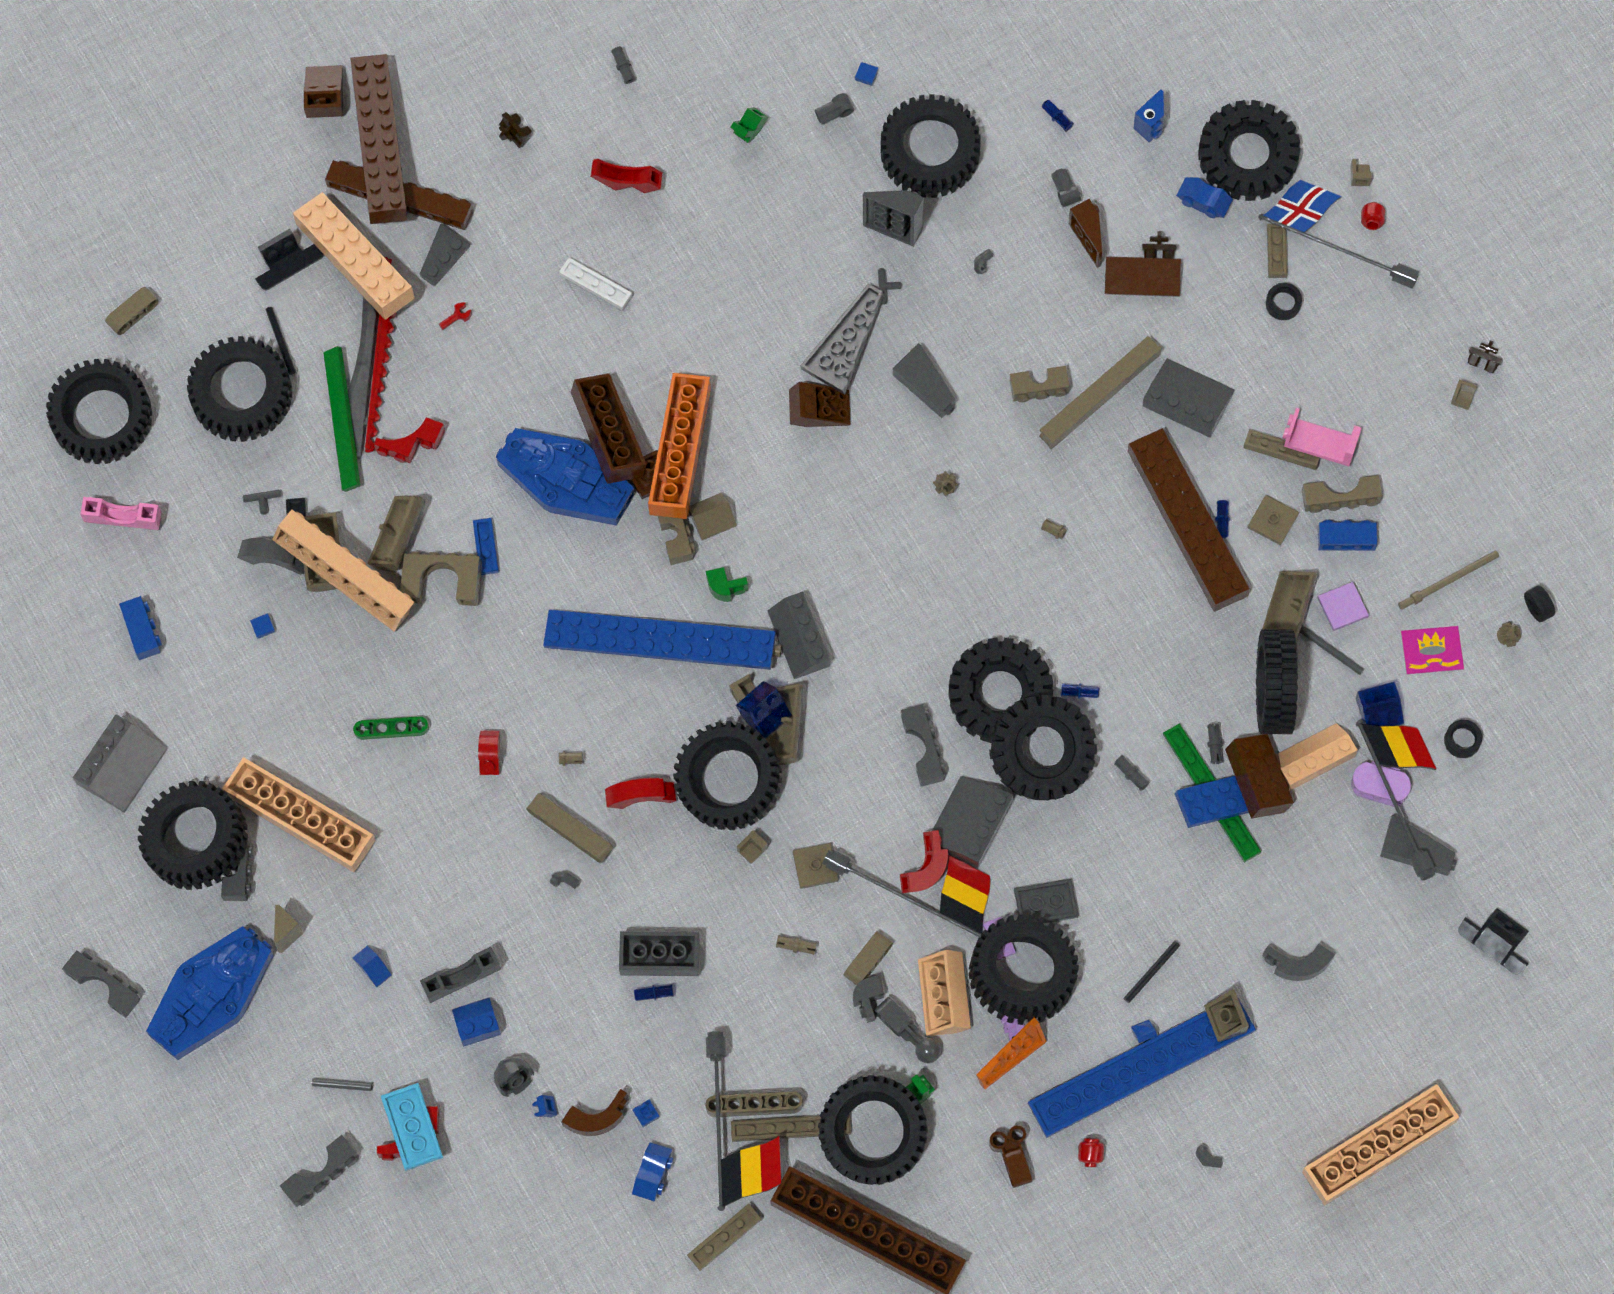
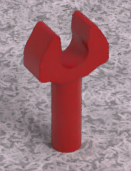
[439,302,472,330]

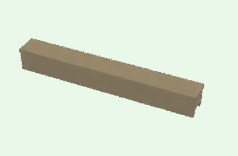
[1039,336,1162,450]

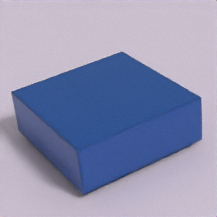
[855,62,878,86]
[250,613,275,639]

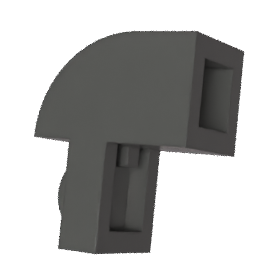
[853,975,884,1023]

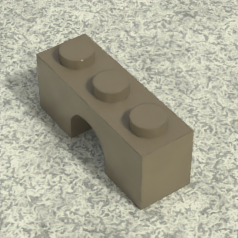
[1009,366,1070,402]
[658,516,695,565]

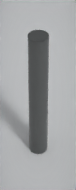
[312,1078,372,1091]

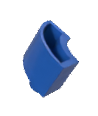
[1176,177,1233,219]
[632,1142,674,1201]

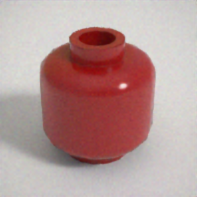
[1361,202,1386,230]
[1078,1138,1104,1167]

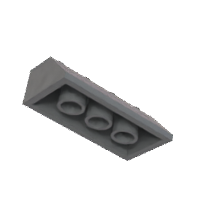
[767,591,830,679]

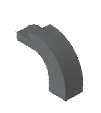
[237,538,304,575]
[1262,944,1335,981]

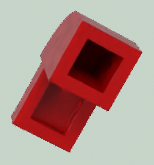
[478,731,500,775]

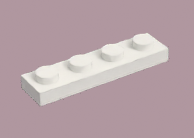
[559,258,632,310]

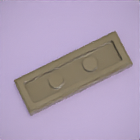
[1267,224,1287,278]

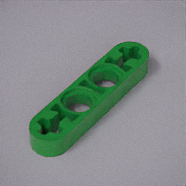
[353,716,429,740]

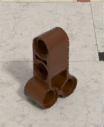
[989,1125,1033,1188]

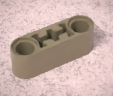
[105,287,159,335]
[843,931,893,985]

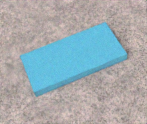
[381,1083,443,1171]

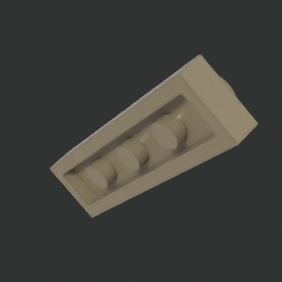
[1243,429,1320,470]
[687,1204,762,1271]

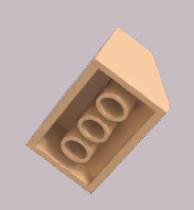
[1276,723,1358,791]
[918,950,971,1036]

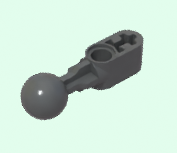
[873,997,941,1063]

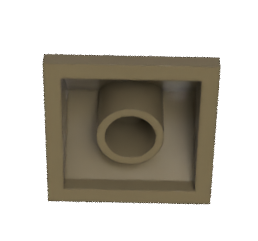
[688,493,737,541]
[274,905,303,953]
[1204,990,1249,1042]

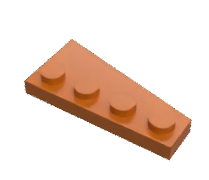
[976,1017,1047,1089]

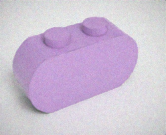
[1351,762,1411,807]

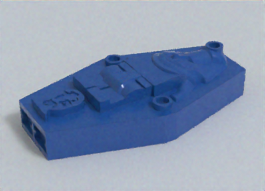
[496,428,635,526]
[146,926,274,1060]

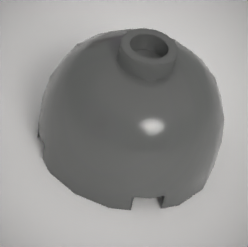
[494,1057,534,1097]

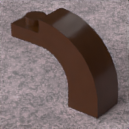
[561,1089,629,1136]

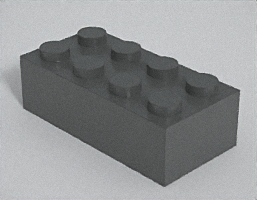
[619,931,700,976]

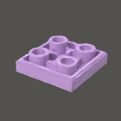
[1317,582,1369,631]

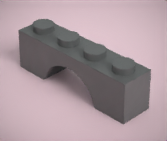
[901,704,946,787]
[420,947,501,1003]
[62,950,140,1018]
[280,1134,359,1207]

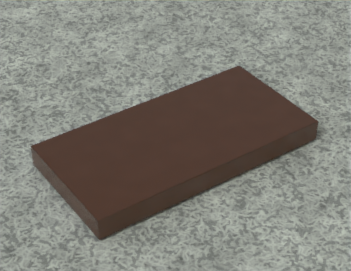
[1104,257,1181,297]

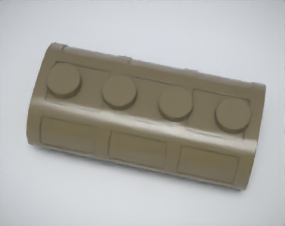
[368,496,425,571]
[303,512,340,592]
[1262,571,1317,644]
[762,684,803,765]

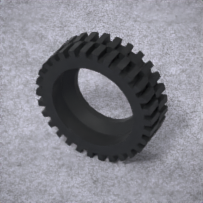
[881,94,981,198]
[187,336,292,442]
[46,359,152,464]
[1256,629,1298,734]
[673,721,782,830]
[138,781,248,890]
[969,914,1079,1025]
[818,1075,928,1185]

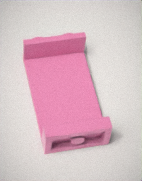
[1283,408,1362,466]

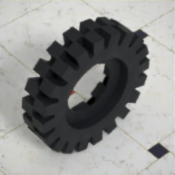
[1198,100,1300,201]
[949,637,1053,743]
[989,695,1097,801]

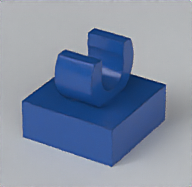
[532,1095,557,1118]
[632,1100,660,1127]

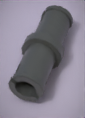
[611,46,636,84]
[1207,724,1223,764]
[1114,755,1149,791]

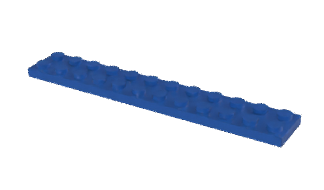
[543,610,776,670]
[1027,996,1256,1138]

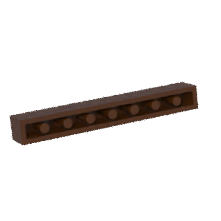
[325,160,473,230]

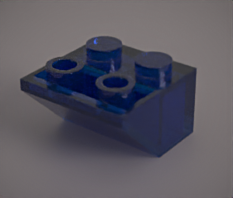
[736,681,792,739]
[1355,682,1404,726]

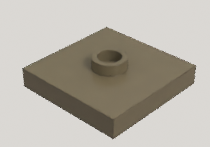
[1247,495,1299,545]
[793,843,838,889]

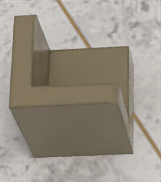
[1350,159,1372,186]
[1451,379,1477,410]
[729,674,759,706]
[737,830,768,864]

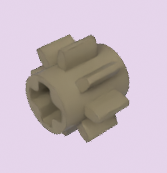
[933,471,958,496]
[1497,622,1521,647]

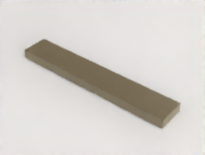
[731,1114,851,1142]

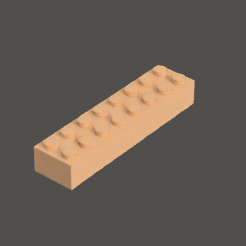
[293,192,415,320]
[272,510,414,632]
[222,757,376,872]
[1302,1084,1459,1206]

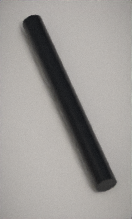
[265,307,296,375]
[1123,941,1180,1003]

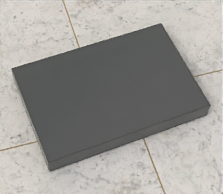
[1014,879,1079,923]

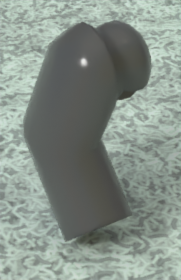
[974,249,993,274]
[550,872,580,889]
[1196,1145,1222,1168]

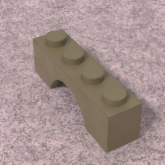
[1302,475,1382,513]

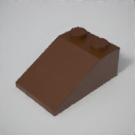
[1068,199,1102,268]

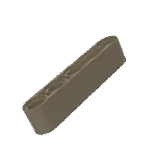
[526,793,613,863]
[705,1092,803,1117]

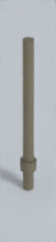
[1398,550,1499,610]

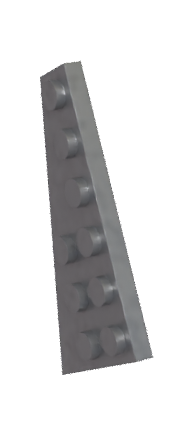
[800,283,884,395]

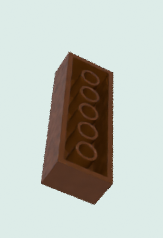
[571,373,646,484]

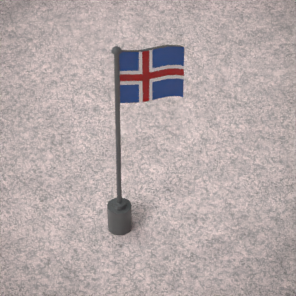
[1258,180,1420,289]

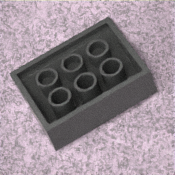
[863,190,923,247]
[1142,358,1235,438]
[932,776,1013,869]

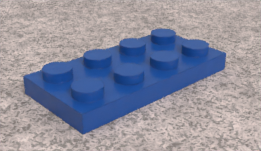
[1174,776,1249,828]

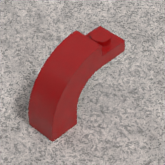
[605,778,676,809]
[900,830,948,893]

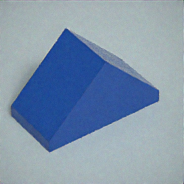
[352,945,392,987]

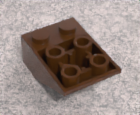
[304,65,343,118]
[789,382,851,427]

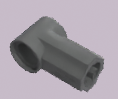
[815,93,854,125]
[1051,168,1081,207]

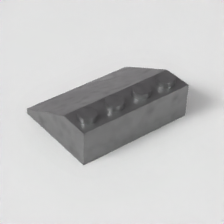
[73,714,167,813]

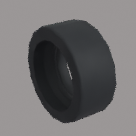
[1265,283,1302,321]
[1444,719,1482,758]

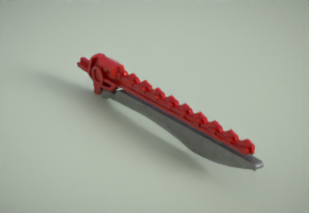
[348,257,397,459]

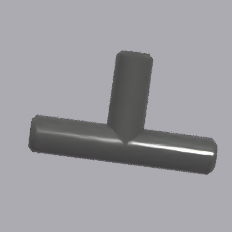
[878,268,901,305]
[243,490,281,515]

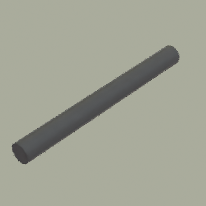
[1300,625,1364,675]

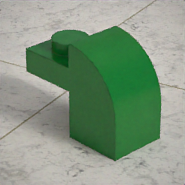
[730,107,769,143]
[706,567,748,602]
[906,1075,935,1104]

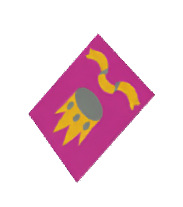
[1401,626,1464,674]

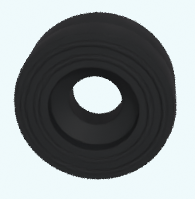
[1524,586,1555,622]

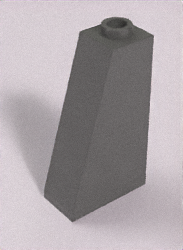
[893,343,955,418]
[1380,815,1457,876]

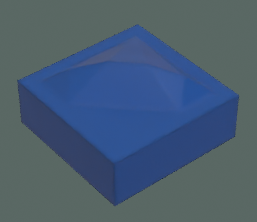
[1131,1020,1157,1043]

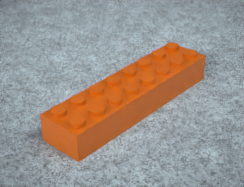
[648,373,711,519]

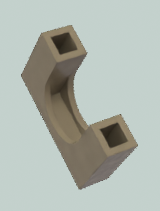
[400,552,482,606]

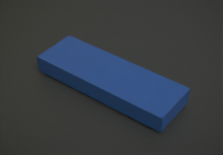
[473,518,499,575]

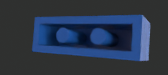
[1317,520,1377,551]
[119,596,162,660]

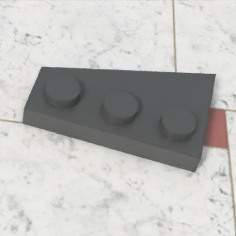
[420,223,470,287]

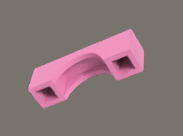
[80,497,162,530]

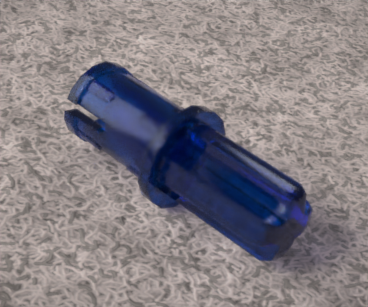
[1041,100,1074,132]
[1215,500,1230,538]
[1061,683,1100,699]
[634,984,674,1001]

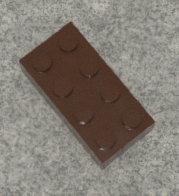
[1225,734,1294,819]

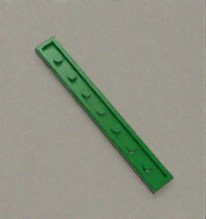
[323,346,361,492]
[1163,723,1261,863]

